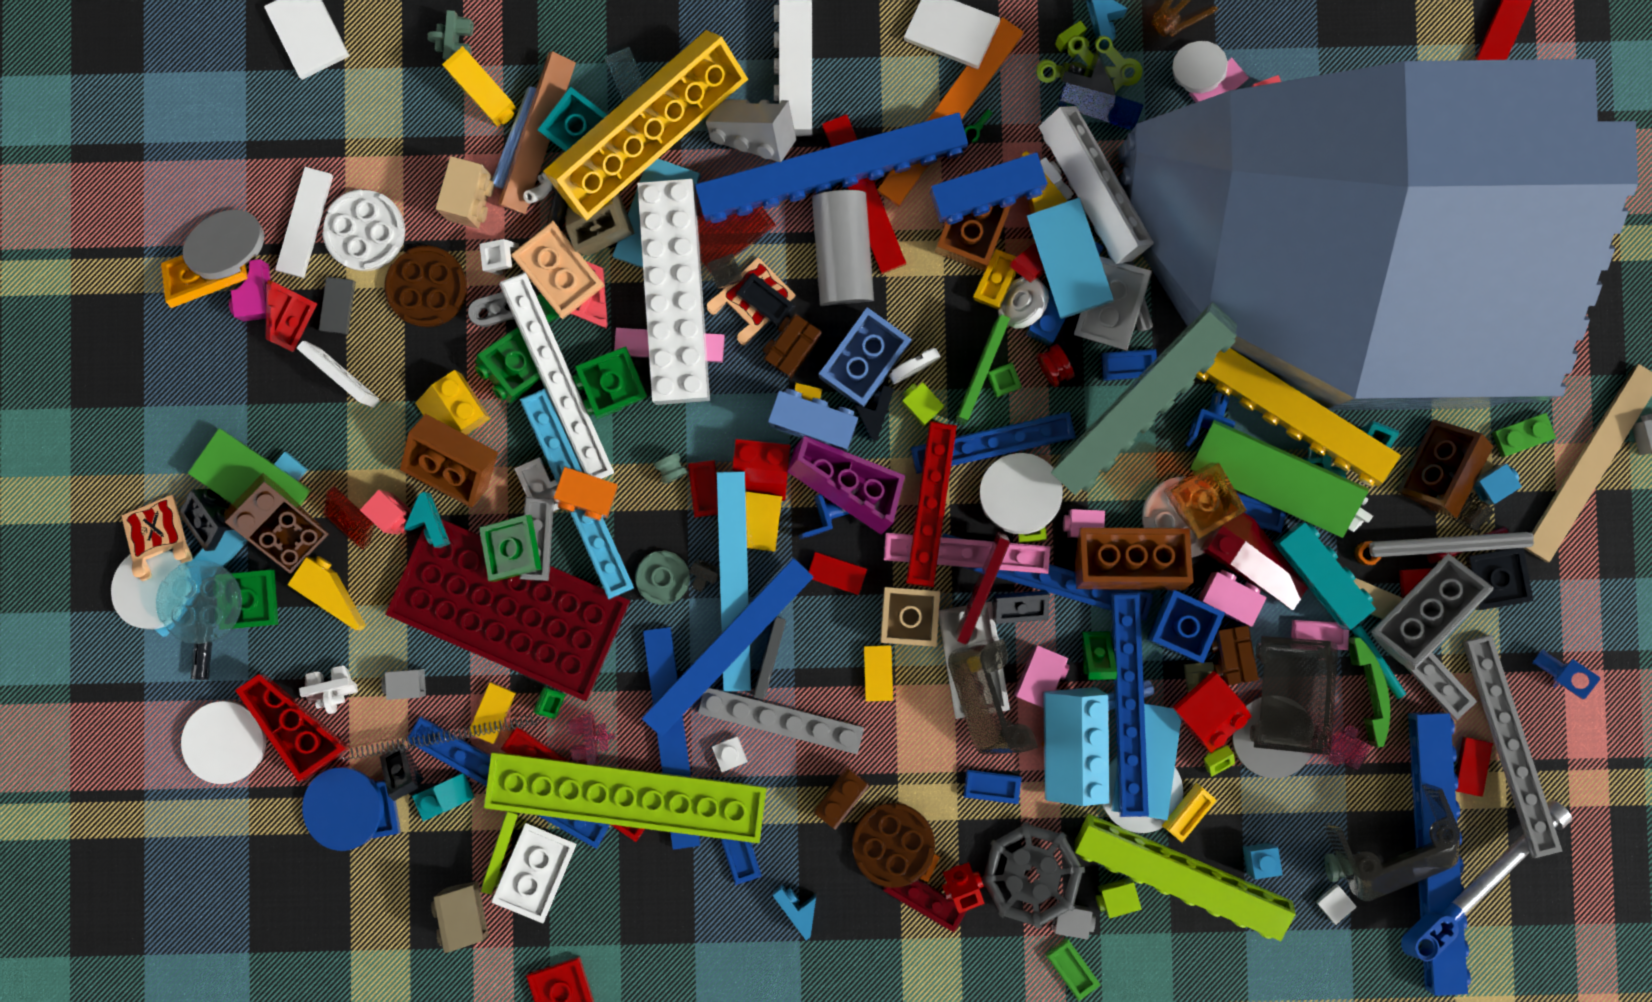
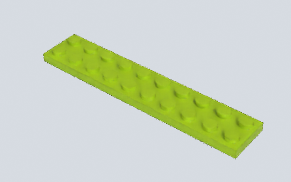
[484,752,767,843]

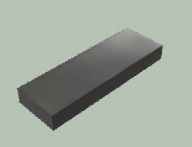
[752,617,786,700]

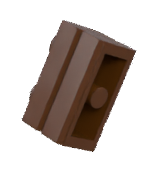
[763,314,822,379]
[1210,625,1259,685]
[813,766,870,830]

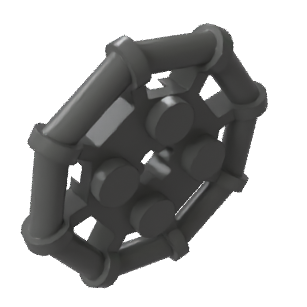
[981,822,1085,929]

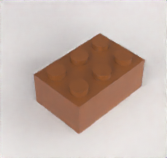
[935,170,1011,272]
[400,414,498,508]

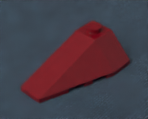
[1200,504,1308,610]

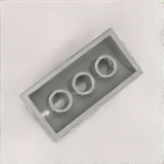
[812,190,874,306]
[1371,553,1493,670]

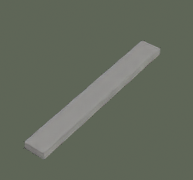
[1462,634,1562,858]

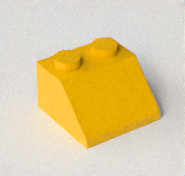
[415,370,491,435]

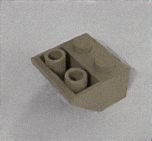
[566,193,635,256]
[431,881,489,953]

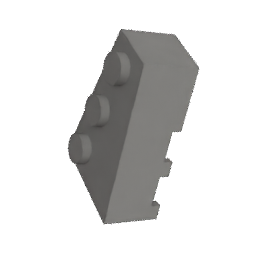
[706,99,796,162]

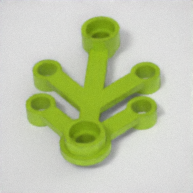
[1036,35,1142,108]

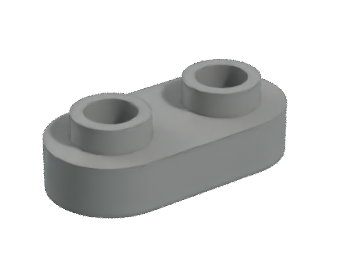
[468,292,514,327]

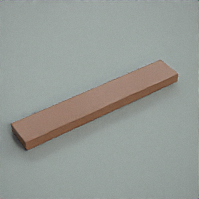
[498,51,576,215]

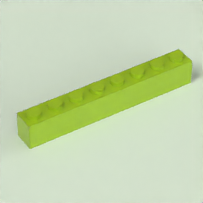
[1075,813,1296,941]

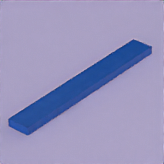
[942,533,1153,621]
[642,557,814,737]
[1111,593,1149,817]
[643,627,701,850]
[406,716,610,849]

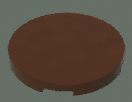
[385,246,468,327]
[852,803,935,887]

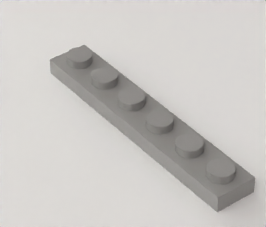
[698,687,864,754]

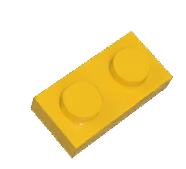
[973,249,1017,310]

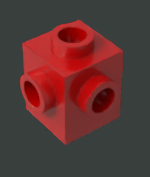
[942,862,985,913]

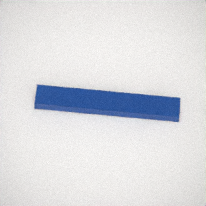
[910,412,1076,474]

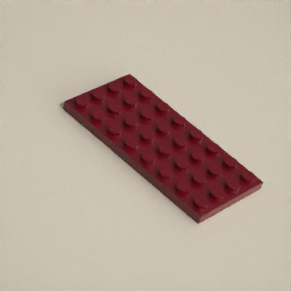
[385,519,631,702]

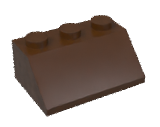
[1396,419,1494,519]

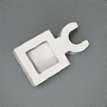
[1040,157,1074,201]

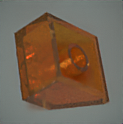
[1164,462,1247,539]

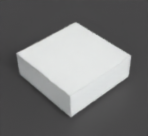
[1315,884,1356,925]

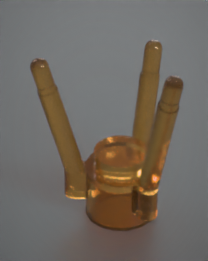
[1152,0,1218,37]

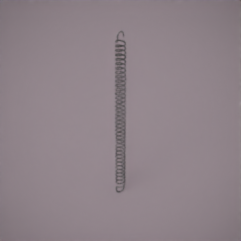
[340,714,546,760]

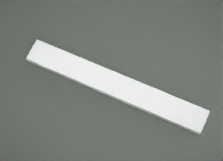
[499,272,614,479]

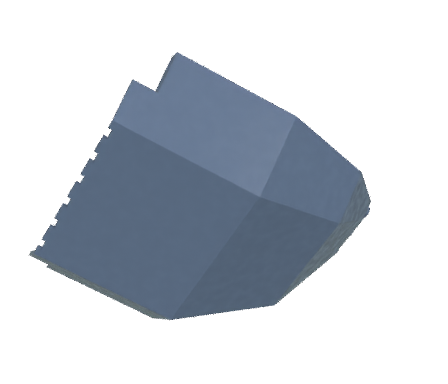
[1118,58,1638,410]

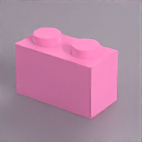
[1198,570,1267,627]
[1014,645,1070,708]

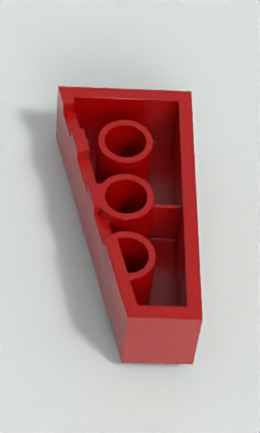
[235,674,351,782]

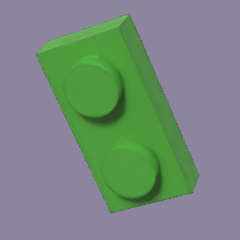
[1492,413,1556,458]

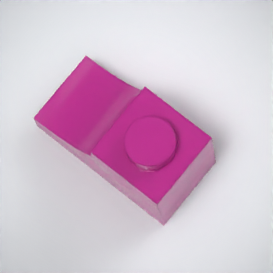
[229,259,271,322]

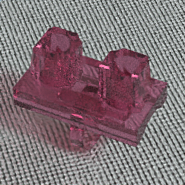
[568,712,615,765]

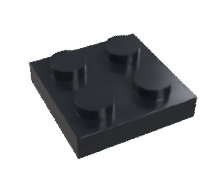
[1465,548,1534,610]

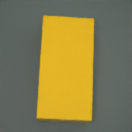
[864,645,893,701]
[468,682,516,744]
[1162,783,1217,842]

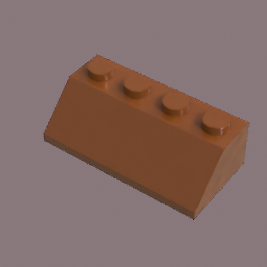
[1075,528,1193,590]

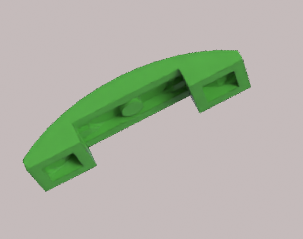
[1348,637,1390,748]

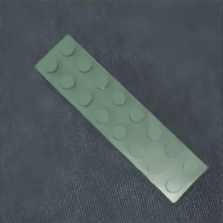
[1051,302,1237,495]

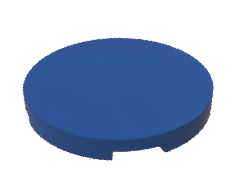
[302,766,384,851]

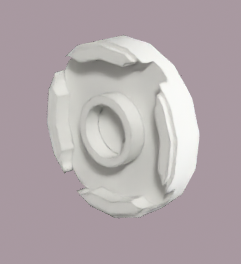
[1172,41,1228,93]
[998,277,1049,329]
[889,348,941,384]

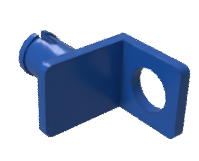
[1185,393,1236,446]
[799,494,849,540]
[1533,649,1600,700]

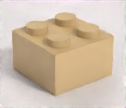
[436,156,495,229]
[880,587,940,647]

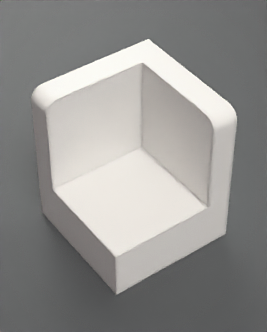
[480,239,519,275]

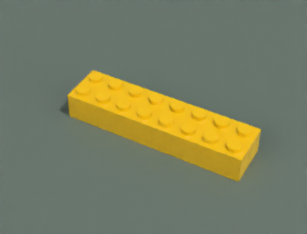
[543,30,748,221]

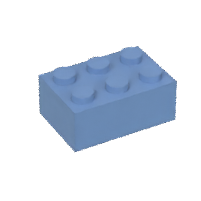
[819,307,912,407]
[768,389,858,452]

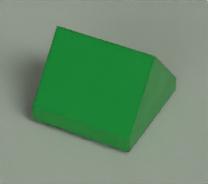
[533,685,566,719]

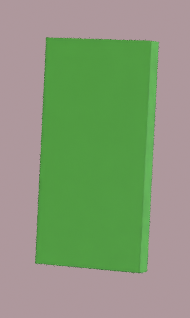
[955,314,1010,426]
[188,428,312,506]

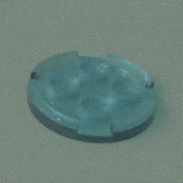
[156,560,242,644]

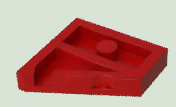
[266,279,317,352]

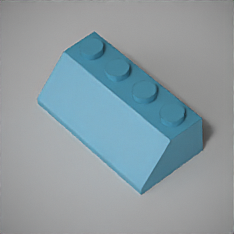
[1043,687,1109,806]

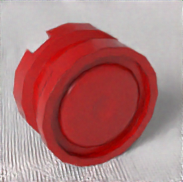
[1036,344,1075,388]

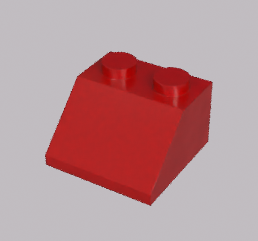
[732,439,791,501]
[1172,671,1252,753]

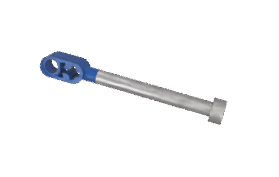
[1401,800,1572,961]

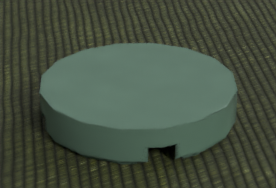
[635,551,690,605]

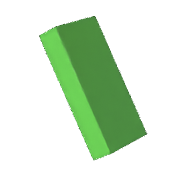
[1045,938,1101,1001]

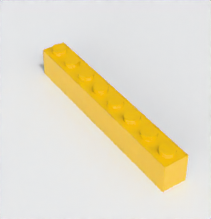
[1196,348,1401,487]

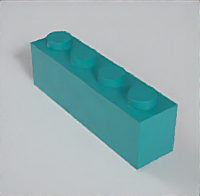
[1273,522,1376,630]

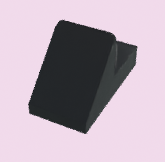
[1060,49,1115,96]
[854,386,894,443]
[380,744,424,801]

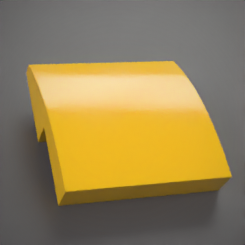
[746,492,782,552]

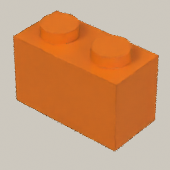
[554,467,618,521]

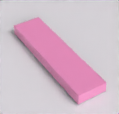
[614,328,725,363]

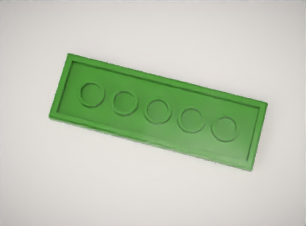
[1190,420,1369,538]

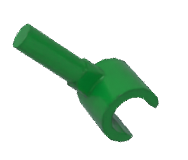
[964,109,993,143]

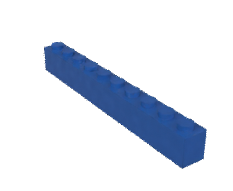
[695,113,968,223]
[1408,711,1471,996]

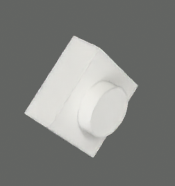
[712,736,748,772]

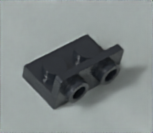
[179,488,234,551]

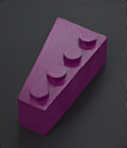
[787,436,905,534]

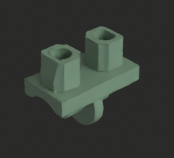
[428,10,474,60]

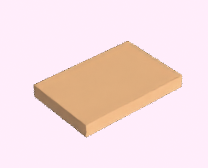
[511,221,605,319]

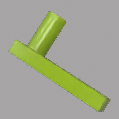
[481,811,518,895]

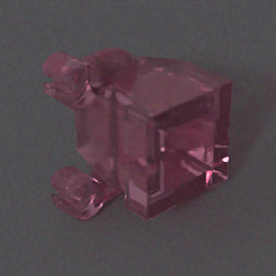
[1321,725,1372,771]

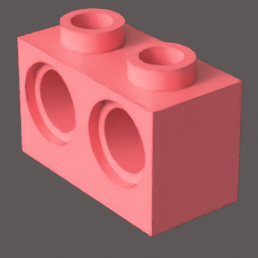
[360,490,412,535]

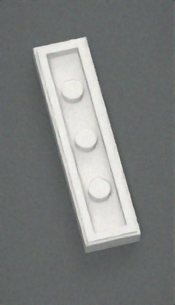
[275,167,333,279]

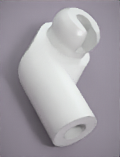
[523,172,553,204]

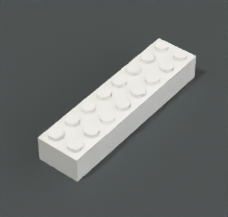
[637,179,710,405]

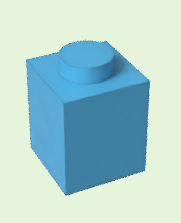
[1473,464,1522,506]
[1243,843,1283,879]

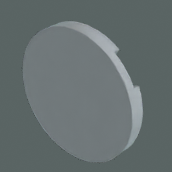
[183,210,264,279]
[1231,695,1315,778]

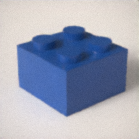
[1146,590,1225,663]

